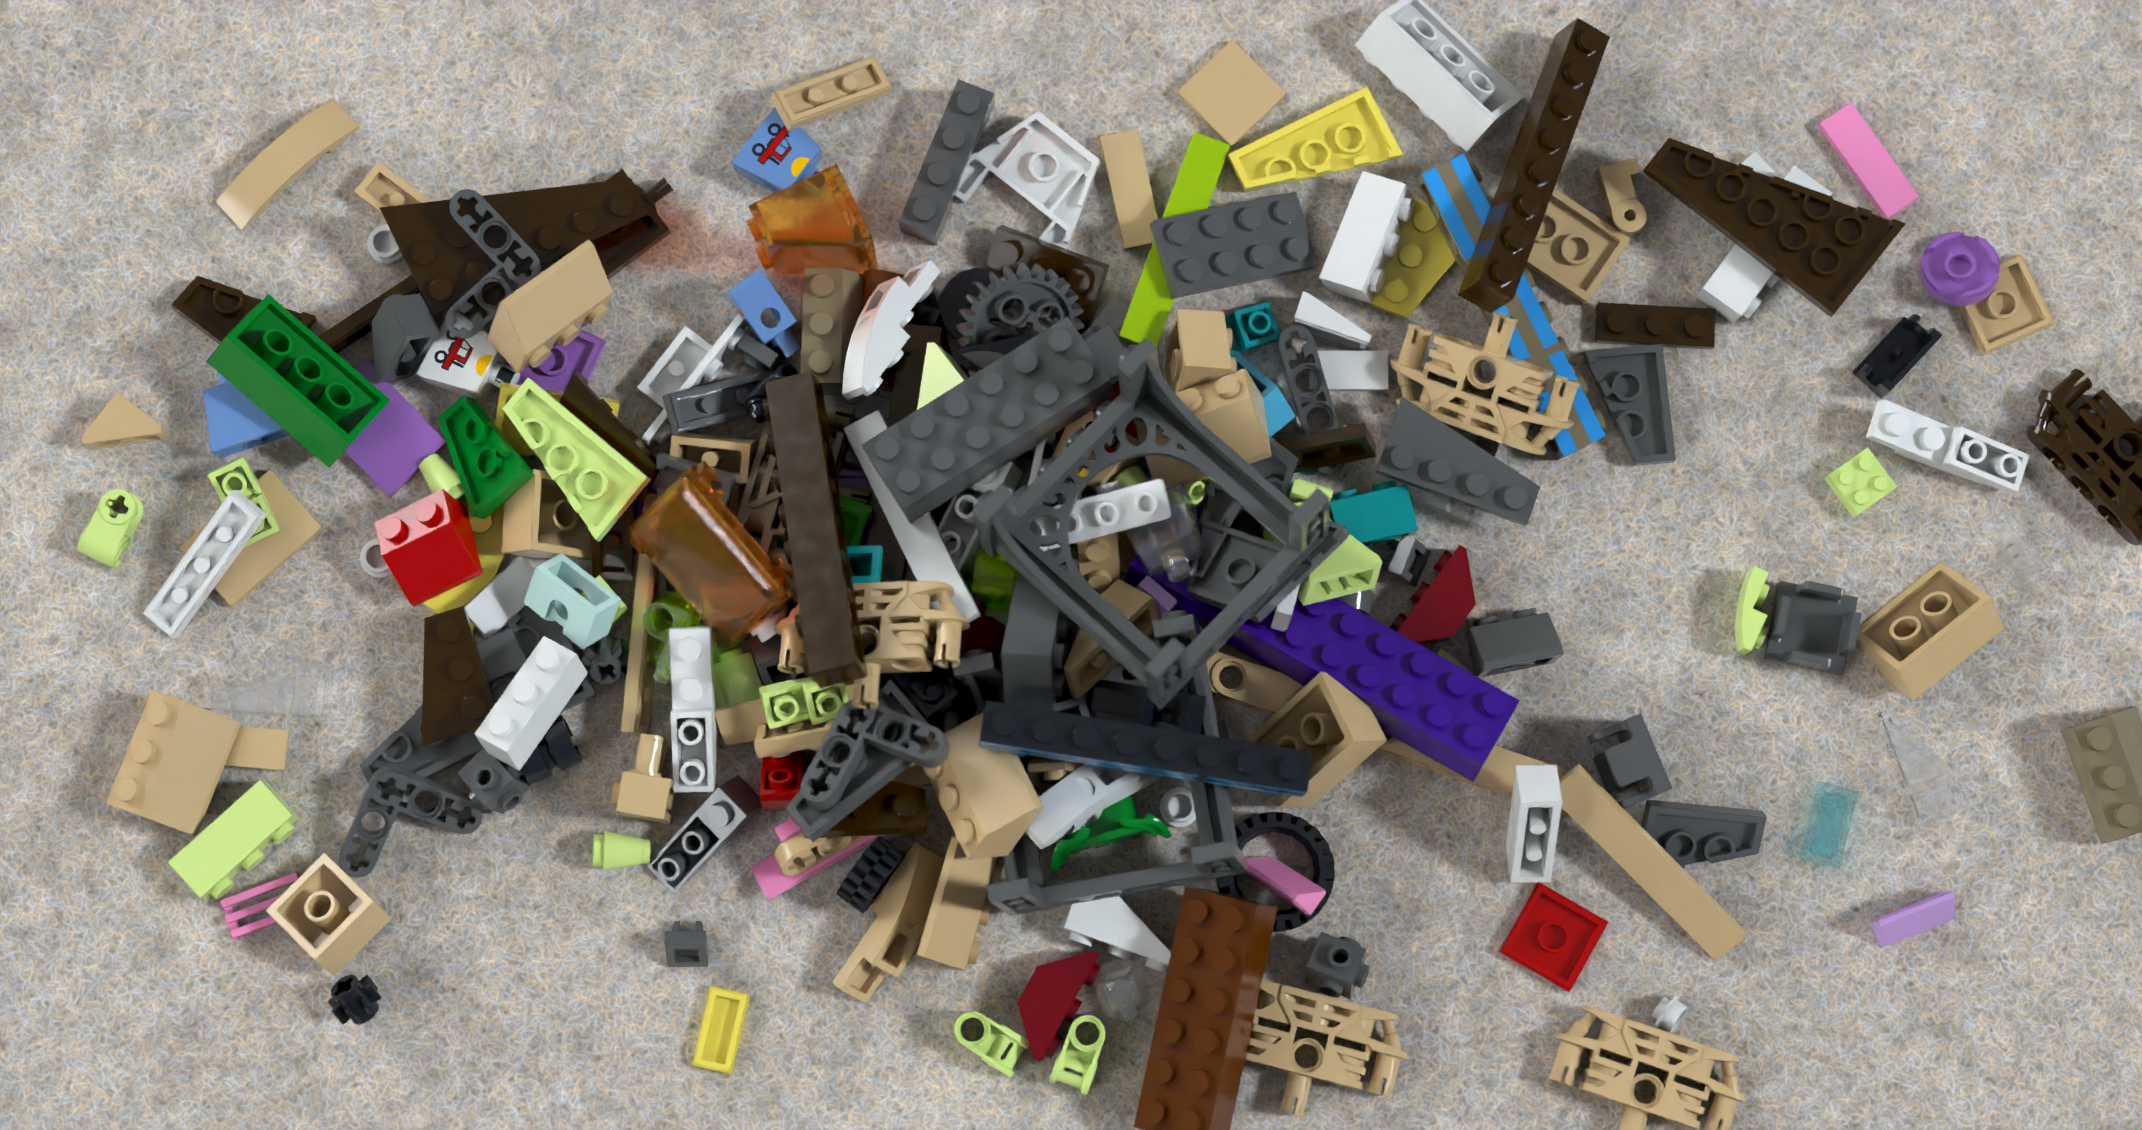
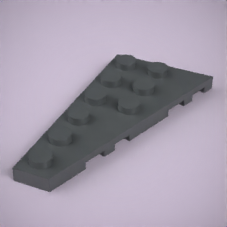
[360,606,597,794]

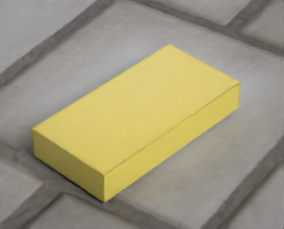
[692,986,750,1074]

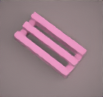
[220,872,300,939]

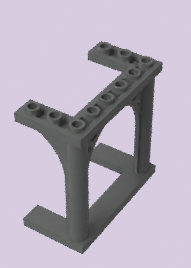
[973,337,1330,710]
[953,610,1249,916]

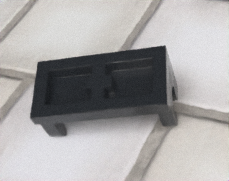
[1852,314,1943,399]

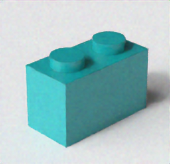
[1329,480,1418,546]

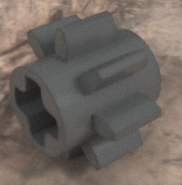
[582,635,629,685]

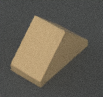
[81,392,170,450]

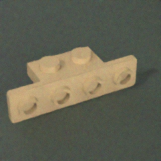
[715,680,855,758]

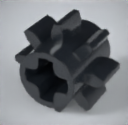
[328,975,382,1025]

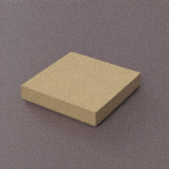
[1176,39,1287,149]
[1959,253,2055,356]

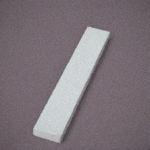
[844,410,981,623]

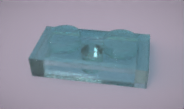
[1798,781,1858,869]

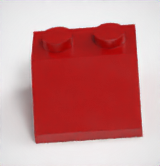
[374,489,483,607]

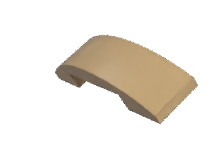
[216,99,360,231]

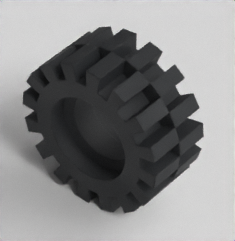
[836,836,906,914]

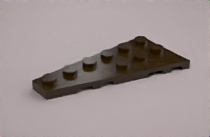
[1642,138,1906,317]
[380,179,649,316]

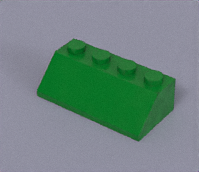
[206,294,390,468]

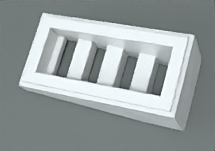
[1292,291,1372,351]

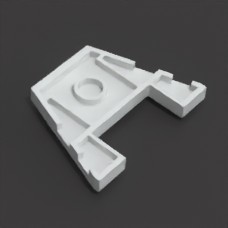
[955,111,1100,249]

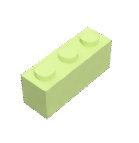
[168,780,299,900]

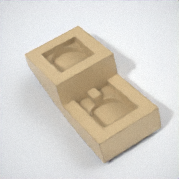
[225,726,290,771]

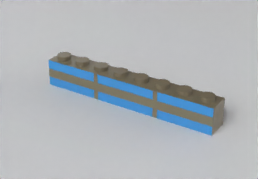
[1416,153,1606,461]

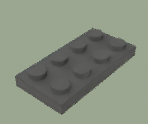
[1150,192,1318,299]

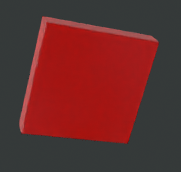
[1498,882,1608,992]

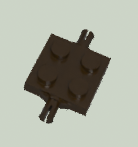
[557,169,673,279]

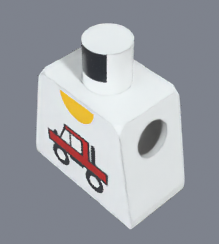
[416,311,520,400]

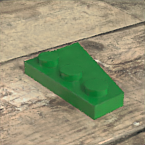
[438,396,535,519]

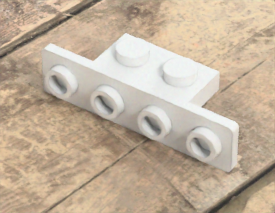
[637,314,748,449]
[1030,478,1172,551]

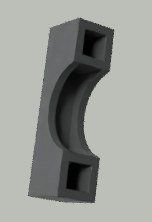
[899,79,995,246]

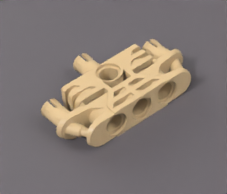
[1390,311,1580,455]
[774,581,970,709]
[1245,979,1409,1117]
[1548,1005,1746,1130]

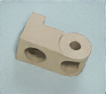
[1594,157,1647,237]

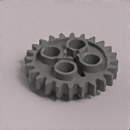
[956,262,1084,373]

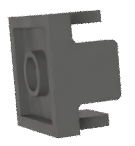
[1763,581,1861,676]
[1587,713,1673,809]

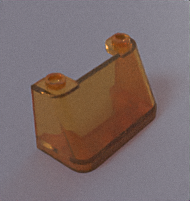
[746,164,878,274]
[629,461,794,648]

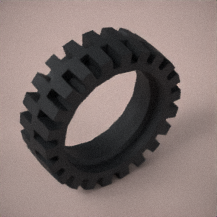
[1216,812,1335,932]

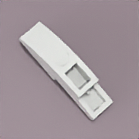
[842,260,941,400]
[1866,399,2030,492]
[669,626,717,792]
[1025,764,1161,849]

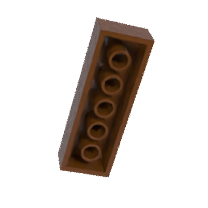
[1134,887,1278,1130]

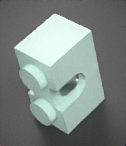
[523,553,621,649]

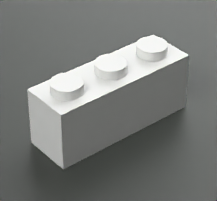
[1319,171,1415,304]
[474,636,588,771]
[1506,765,1562,883]

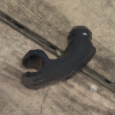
[744,364,798,424]

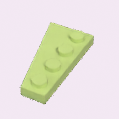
[502,378,651,542]

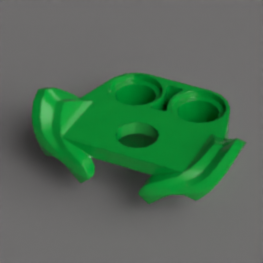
[1051,795,1172,872]

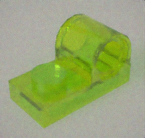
[971,550,1017,612]
[642,592,705,685]

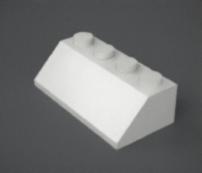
[1355,0,1525,152]

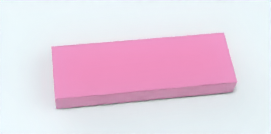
[1818,102,1919,219]

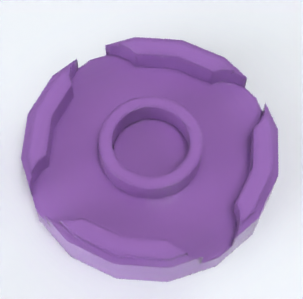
[1919,232,2000,306]

